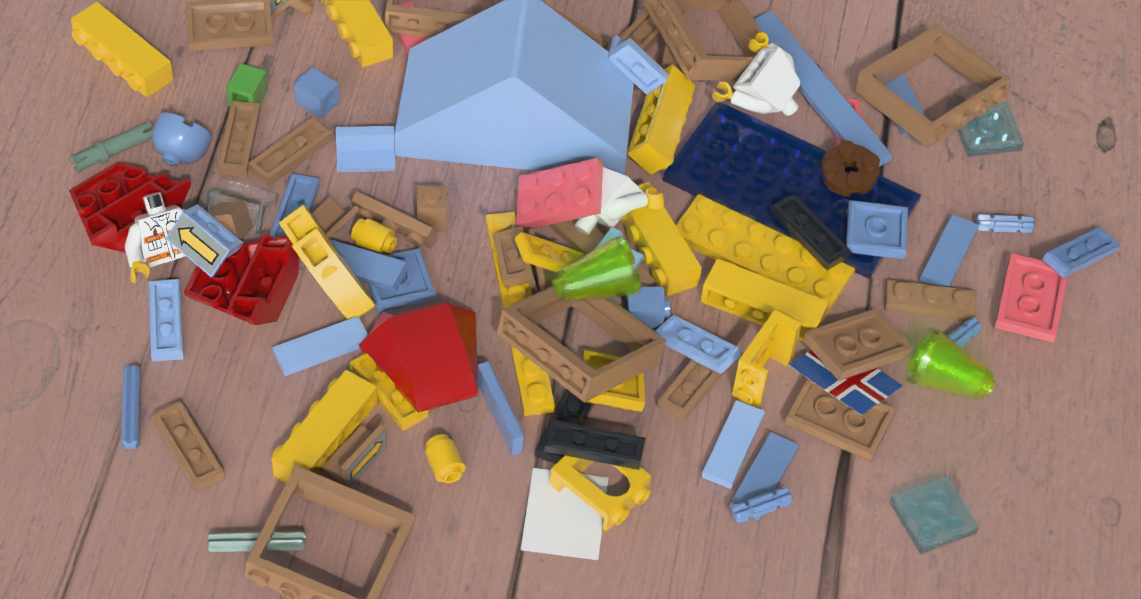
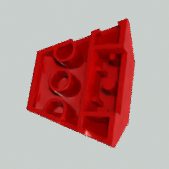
[69,162,191,253]
[184,234,299,326]
[359,302,478,413]

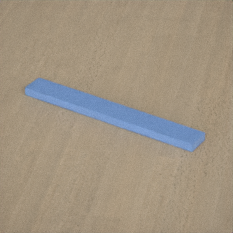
[754,11,892,167]

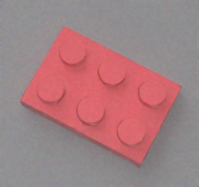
[516,158,603,231]
[994,253,1068,343]

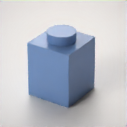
[294,67,340,119]
[625,286,670,329]

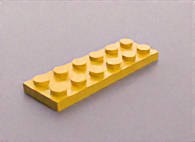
[676,193,855,315]

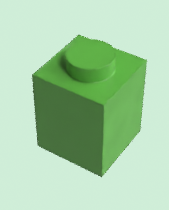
[226,63,268,106]

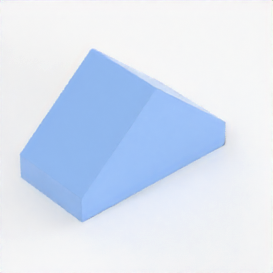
[395,0,634,175]

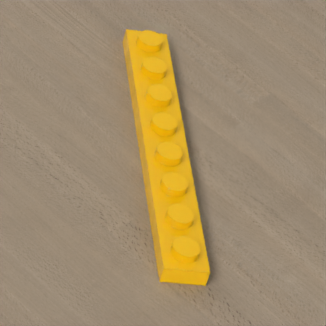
[485,212,555,416]

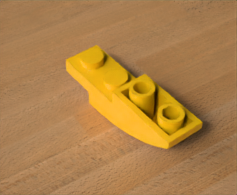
[279,205,376,319]

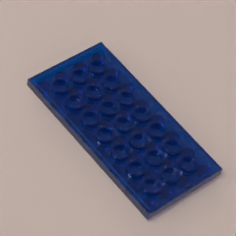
[662,102,921,279]

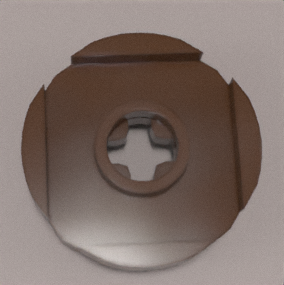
[821,140,880,196]

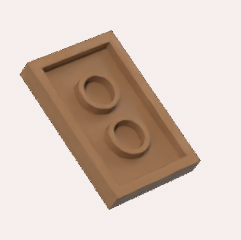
[186,0,273,51]
[803,308,913,381]
[785,378,897,462]

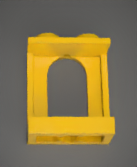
[732,309,802,408]
[550,456,652,532]

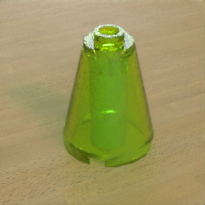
[552,236,641,301]
[905,327,996,400]

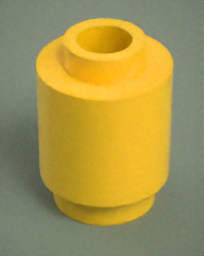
[351,218,397,255]
[425,434,465,484]

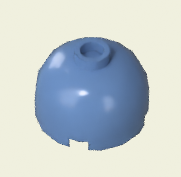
[152,113,213,167]

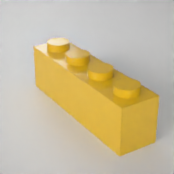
[319,0,393,68]
[71,2,173,98]
[627,64,696,175]
[619,182,702,297]
[701,258,829,343]
[271,370,378,483]

